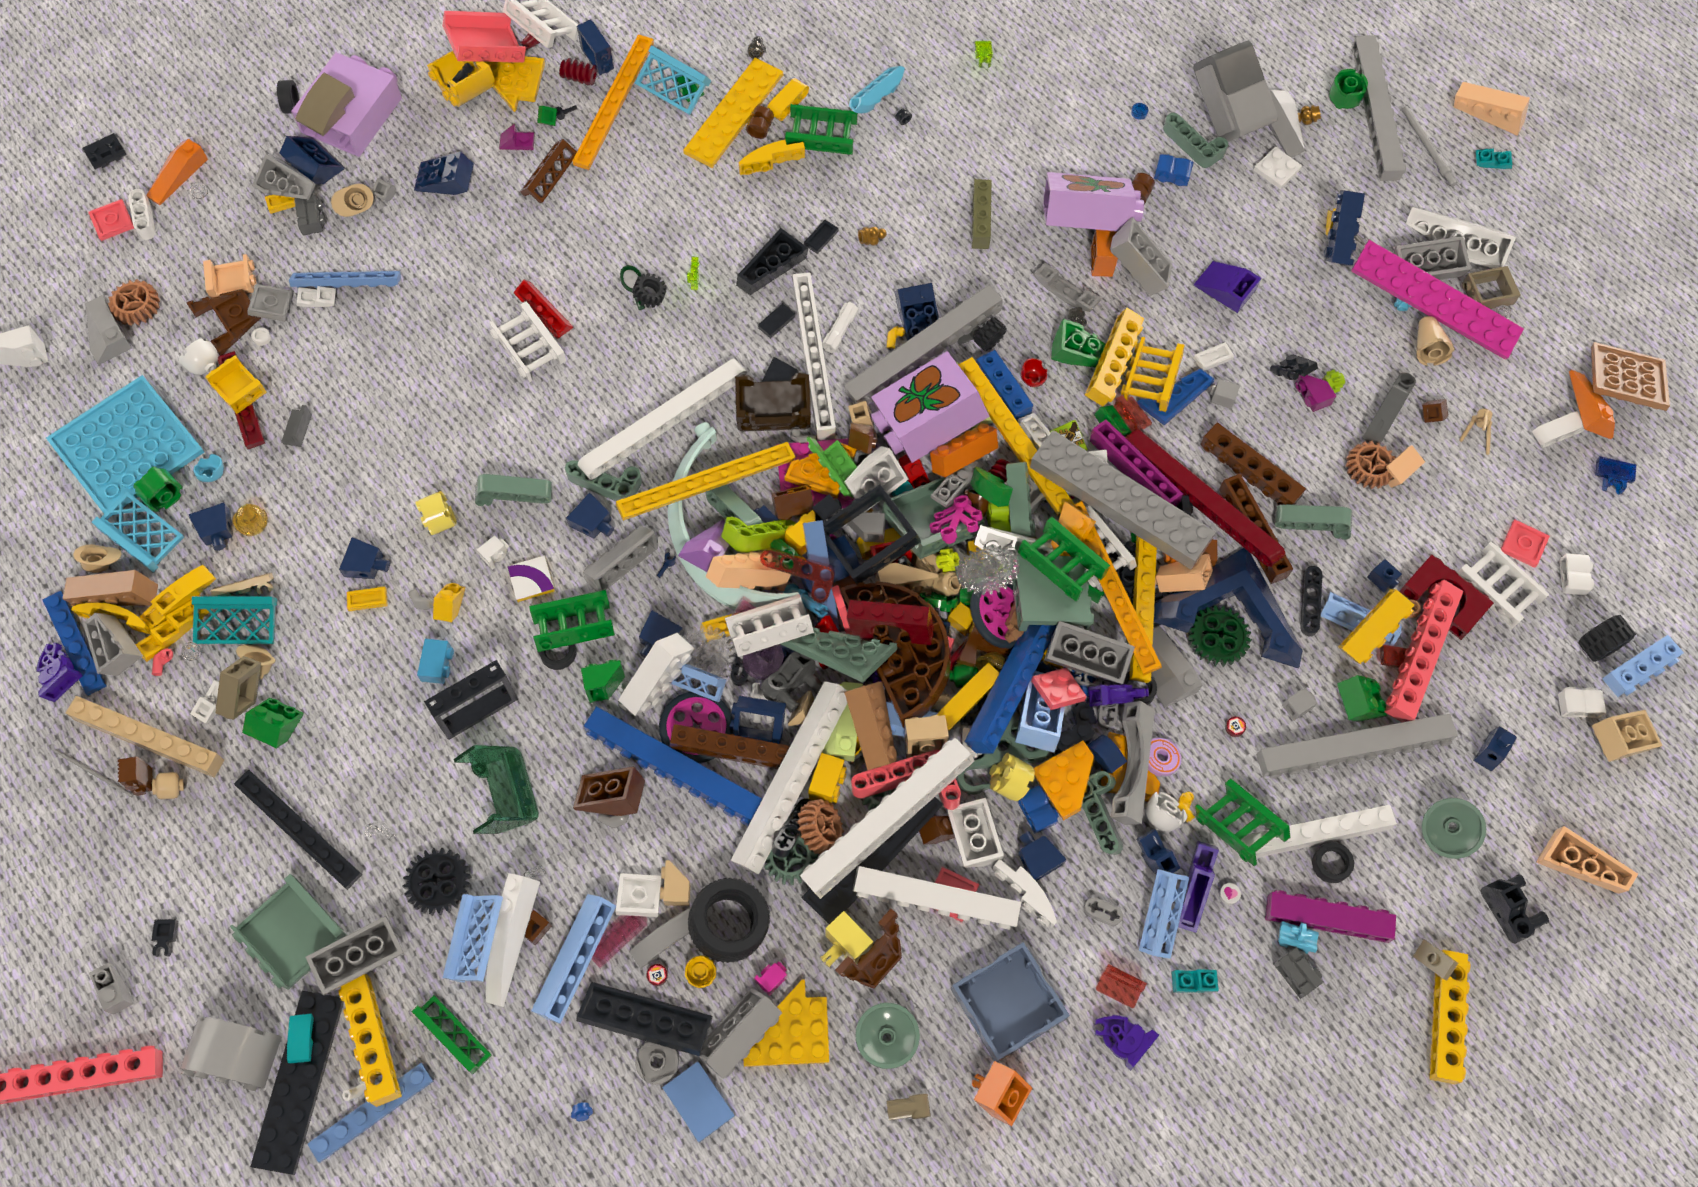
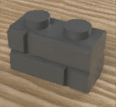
[294,194,325,236]
[1273,947,1324,999]

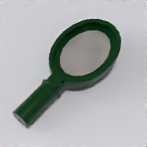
[620,265,645,310]

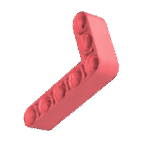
[851,750,961,810]

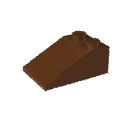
[573,766,645,816]

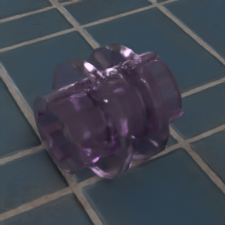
[742,644,784,680]

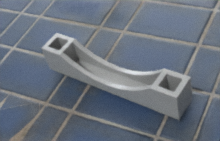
[1111,701,1155,825]

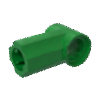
[769,538,804,572]

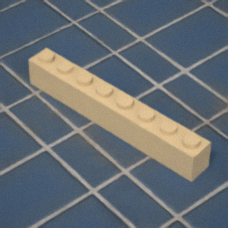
[65,696,224,778]

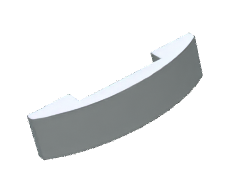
[1034,263,1101,312]
[629,907,710,969]

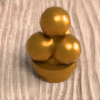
[1298,105,1321,125]
[858,227,887,246]

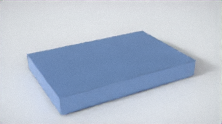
[662,1062,735,1143]

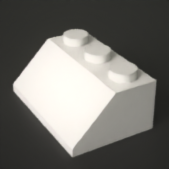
[947,798,1004,867]

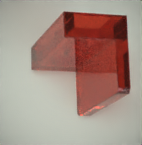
[1114,395,1152,431]
[1096,964,1147,1009]

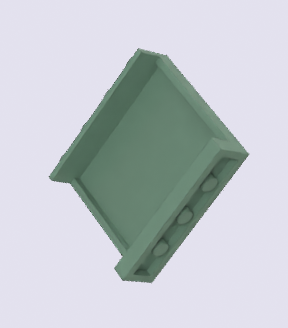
[882,477,985,559]
[1010,555,1094,631]
[230,874,347,990]

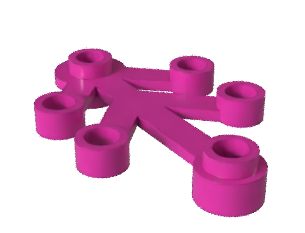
[930,495,983,544]

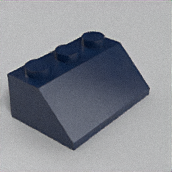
[279,136,345,184]
[798,535,860,593]

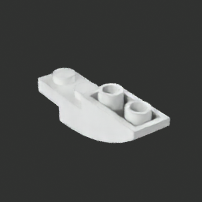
[992,859,1057,929]

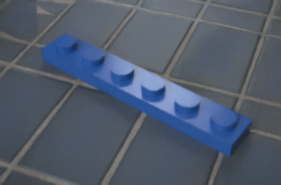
[42,590,107,696]

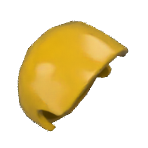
[685,955,717,988]

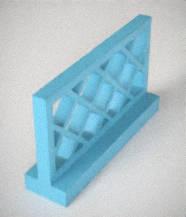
[635,45,711,115]
[92,492,184,573]

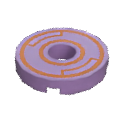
[1148,738,1181,776]

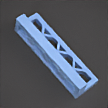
[1321,592,1402,649]
[671,664,727,702]
[1139,869,1189,959]

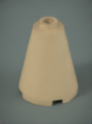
[1416,316,1454,366]

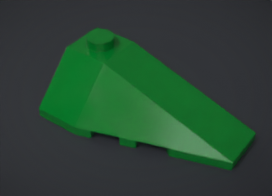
[1051,319,1106,368]

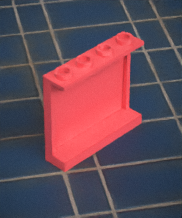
[442,11,526,62]

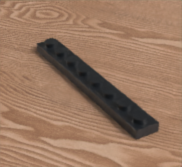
[234,769,363,890]

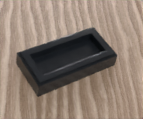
[804,220,839,254]
[758,303,795,339]

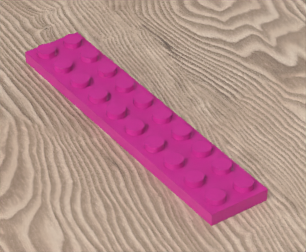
[1351,240,1524,360]

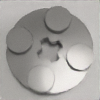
[635,1042,679,1085]

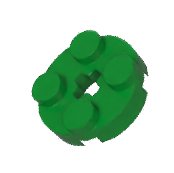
[920,592,958,612]

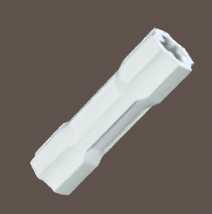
[822,302,859,353]

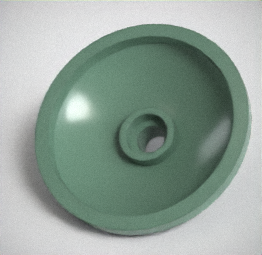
[1422,798,1487,859]
[855,1003,920,1069]

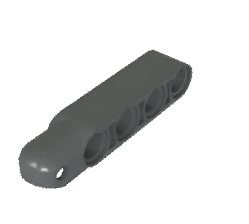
[1362,373,1416,445]

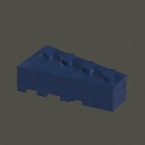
[1324,190,1365,266]

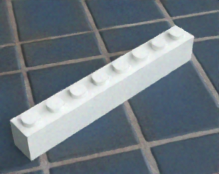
[1231,805,1397,862]
[852,866,1021,930]

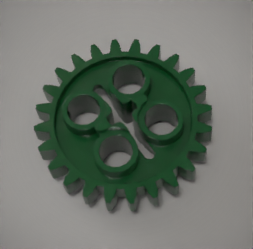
[1188,605,1252,667]

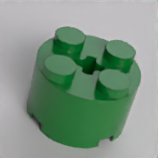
[1329,69,1368,109]
[133,467,183,512]

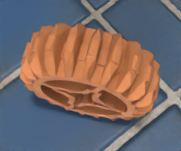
[108,279,160,326]
[1346,441,1396,489]
[797,799,844,854]

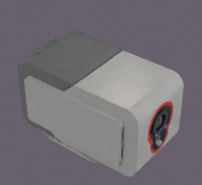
[1193,40,1278,142]

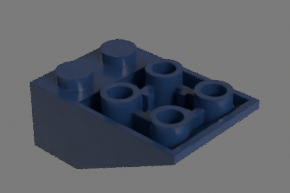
[414,151,474,195]
[894,283,939,341]

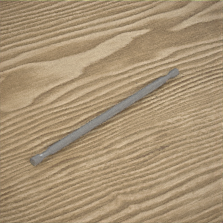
[54,749,134,798]

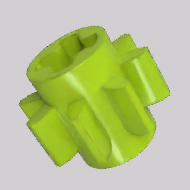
[1322,370,1345,393]

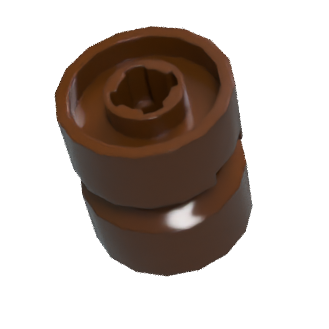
[746,106,774,139]
[1132,173,1155,205]

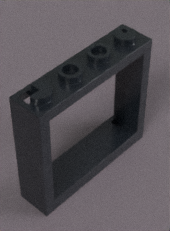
[823,484,921,585]
[424,660,519,740]

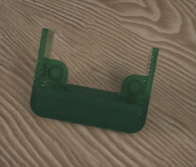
[454,745,539,834]

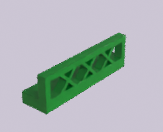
[411,995,492,1074]

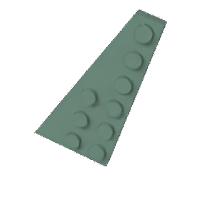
[772,623,897,682]

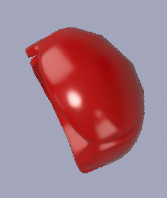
[1020,358,1047,387]

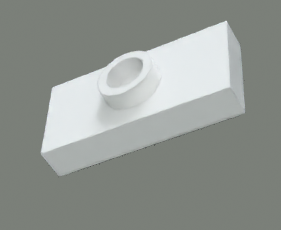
[1193,342,1234,371]

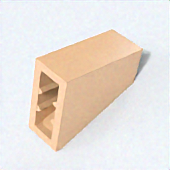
[1155,554,1213,592]

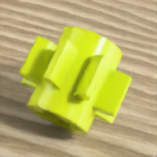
[936,549,960,572]

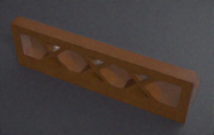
[520,139,577,204]

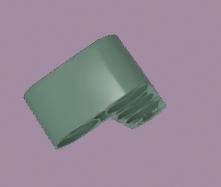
[1163,113,1228,168]
[565,460,642,501]
[1006,462,1035,537]
[475,474,552,506]
[706,485,763,526]
[1275,505,1352,540]
[1082,771,1123,855]

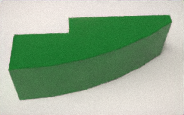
[970,466,1013,507]

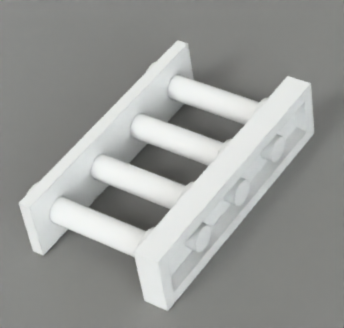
[503,0,578,48]
[489,301,566,382]
[1086,505,1137,592]
[1457,542,1549,629]
[725,594,814,657]

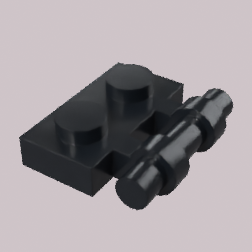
[82,133,127,170]
[1270,354,1318,380]

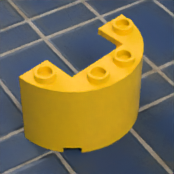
[427,51,495,107]

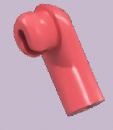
[152,648,173,676]

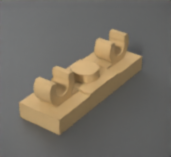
[210,572,274,596]

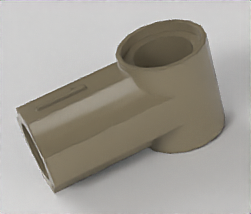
[886,1094,931,1121]

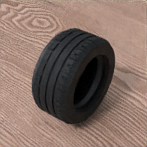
[688,878,770,963]

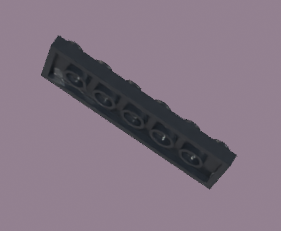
[576,982,713,1057]

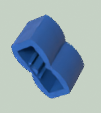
[1154,154,1194,186]
[1017,785,1059,834]

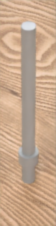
[1402,106,1457,187]

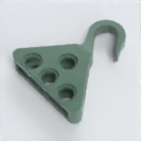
[957,716,1049,795]

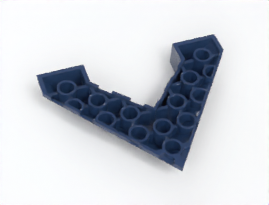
[1154,548,1303,668]

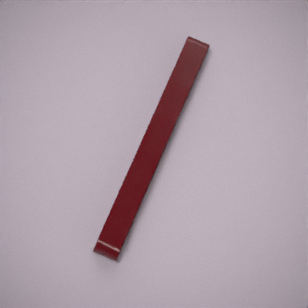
[1125,429,1286,567]

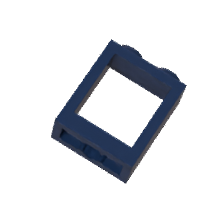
[577,19,614,76]
[730,695,786,744]

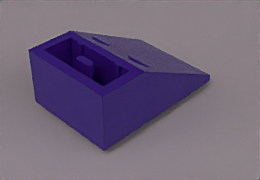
[1193,261,1261,313]

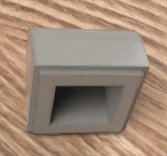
[372,178,396,202]

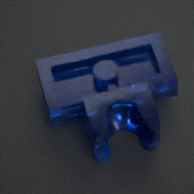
[1595,456,1637,495]

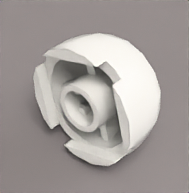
[179,339,218,375]
[1145,792,1187,832]

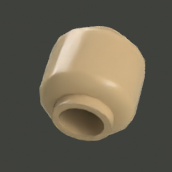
[934,571,962,597]
[152,772,184,799]

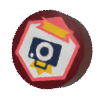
[1225,716,1246,737]
[646,964,668,986]

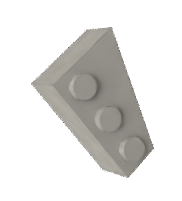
[83,613,143,676]

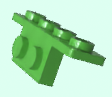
[806,436,858,498]

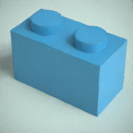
[417,639,454,684]

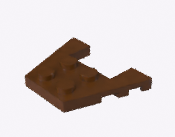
[186,289,261,356]
[956,614,1013,667]
[835,909,902,989]

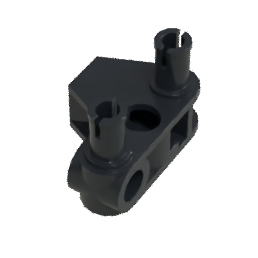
[1481,874,1549,944]

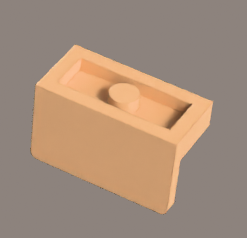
[1386,445,1425,488]

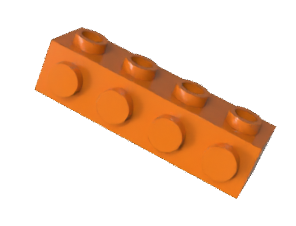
[930,424,998,477]

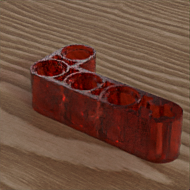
[760,548,835,603]

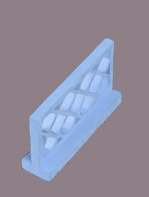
[442,894,503,983]

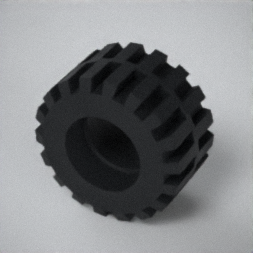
[1578,615,1636,662]

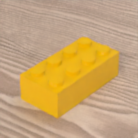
[1338,589,1414,664]

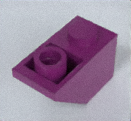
[1295,375,1337,412]

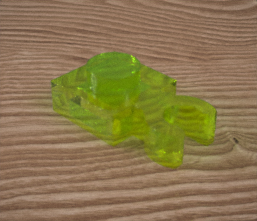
[975,41,993,68]
[687,257,699,290]

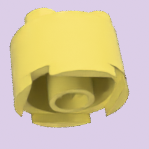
[415,491,457,535]
[989,753,1035,801]

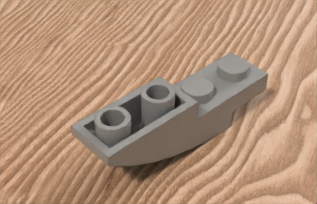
[930,460,984,507]

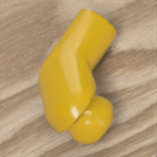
[886,326,905,349]
[1177,791,1195,823]

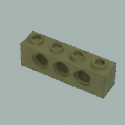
[972,179,992,249]

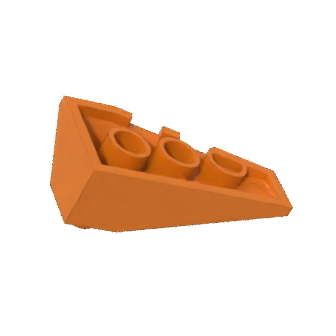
[146,139,208,205]
[1569,370,1615,439]

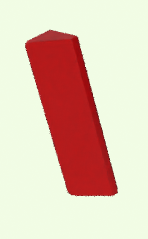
[513,279,573,339]

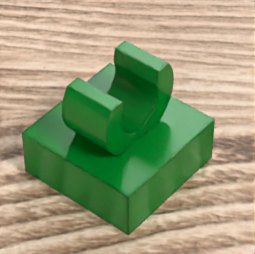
[537,106,557,126]

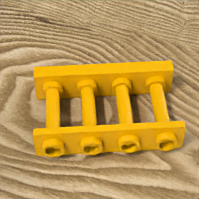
[1121,337,1185,412]

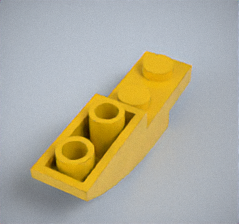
[738,140,805,175]
[139,565,216,629]

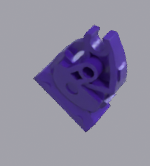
[36,643,83,702]
[1088,685,1149,707]
[1094,1015,1160,1071]

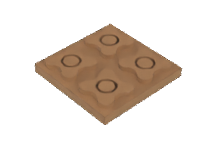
[1591,342,1670,411]

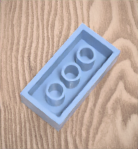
[1015,671,1065,752]

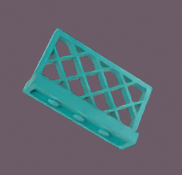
[192,596,277,644]

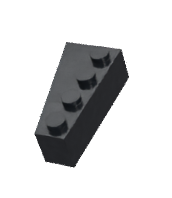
[736,228,809,295]

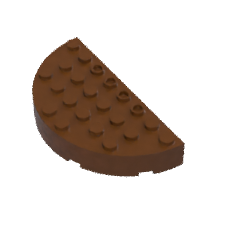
[840,581,951,729]

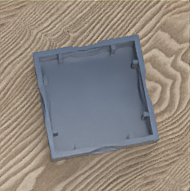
[951,942,1070,1062]

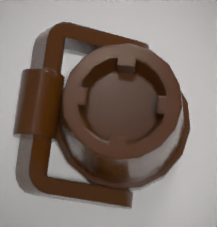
[963,490,989,517]

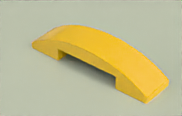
[71,603,151,635]

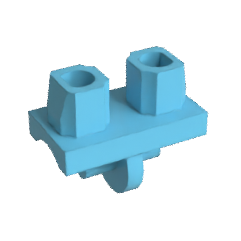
[1278,921,1319,954]

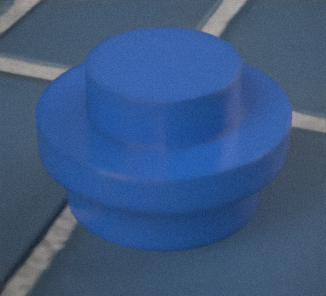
[571,1102,593,1122]

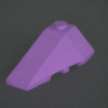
[678,520,729,572]

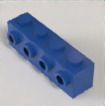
[976,350,1033,421]

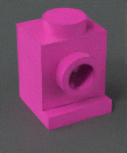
[754,961,787,996]

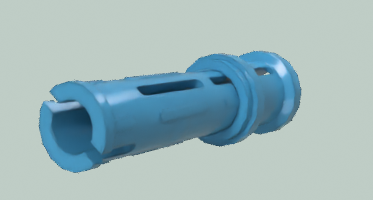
[784,583,828,617]

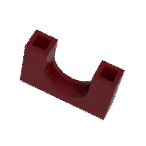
[1399,554,1494,640]
[847,600,934,645]

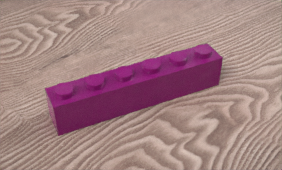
[1089,420,1183,507]
[1265,890,1396,943]

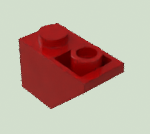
[897,455,930,489]

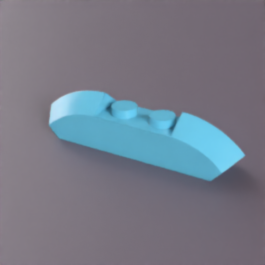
[849,66,905,113]

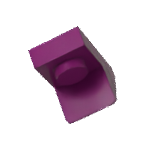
[499,124,535,150]

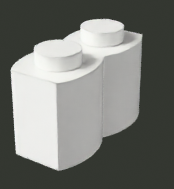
[1560,553,1594,595]
[1558,687,1606,718]

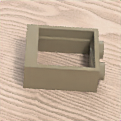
[1462,266,1521,309]
[215,656,261,720]

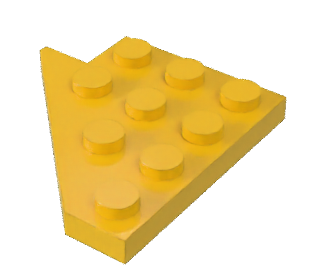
[475,56,545,112]
[743,980,829,1067]

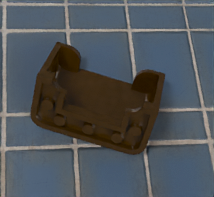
[735,373,811,432]

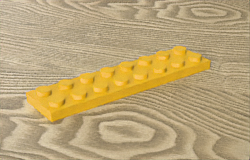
[683,58,783,168]

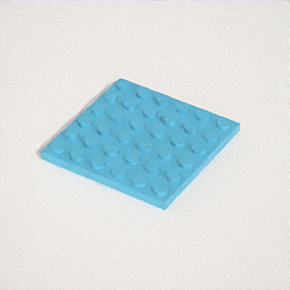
[46,375,205,514]

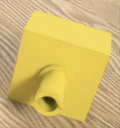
[820,911,873,967]

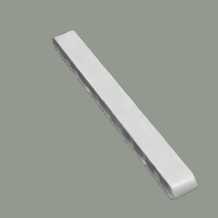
[578,359,747,480]

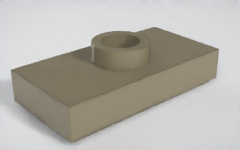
[1413,939,1458,981]

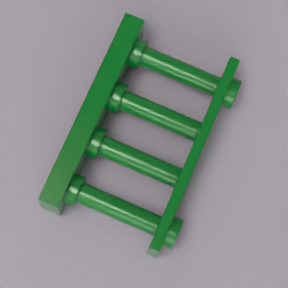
[785,104,858,155]
[1018,517,1110,601]
[529,590,615,652]
[1195,779,1291,866]

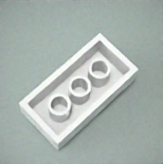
[618,633,694,716]

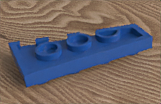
[1137,369,1214,425]

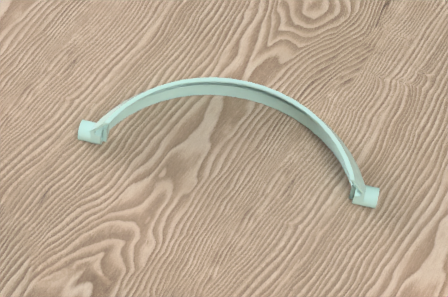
[668,422,807,620]

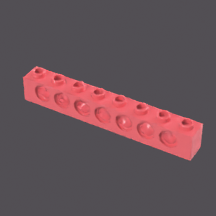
[1384,580,1463,722]
[0,1046,163,1104]

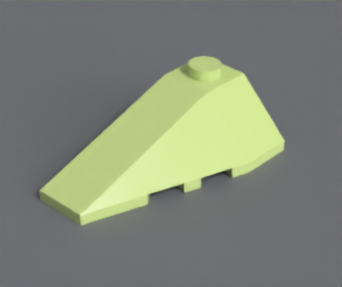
[819,682,863,762]

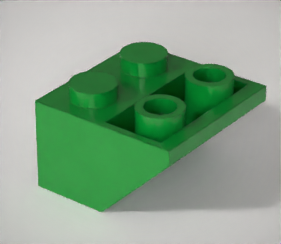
[581,660,625,703]
[1337,675,1388,722]
[242,698,304,749]

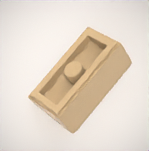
[788,690,814,726]

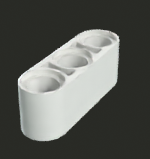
[128,189,156,240]
[1532,411,1585,448]

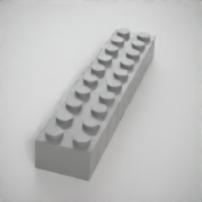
[1030,430,1216,570]

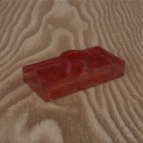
[1380,645,1407,668]

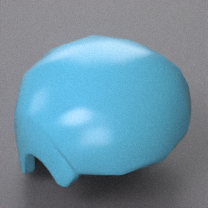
[193,454,224,482]

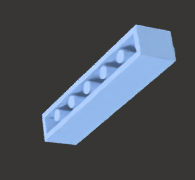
[531,894,616,1024]

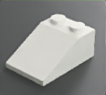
[0,325,48,367]
[844,446,908,512]

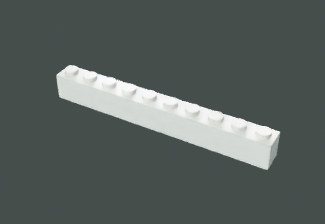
[793,273,836,441]
[731,681,847,875]
[800,738,975,899]

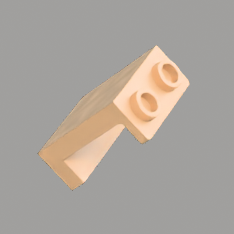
[203,254,257,298]

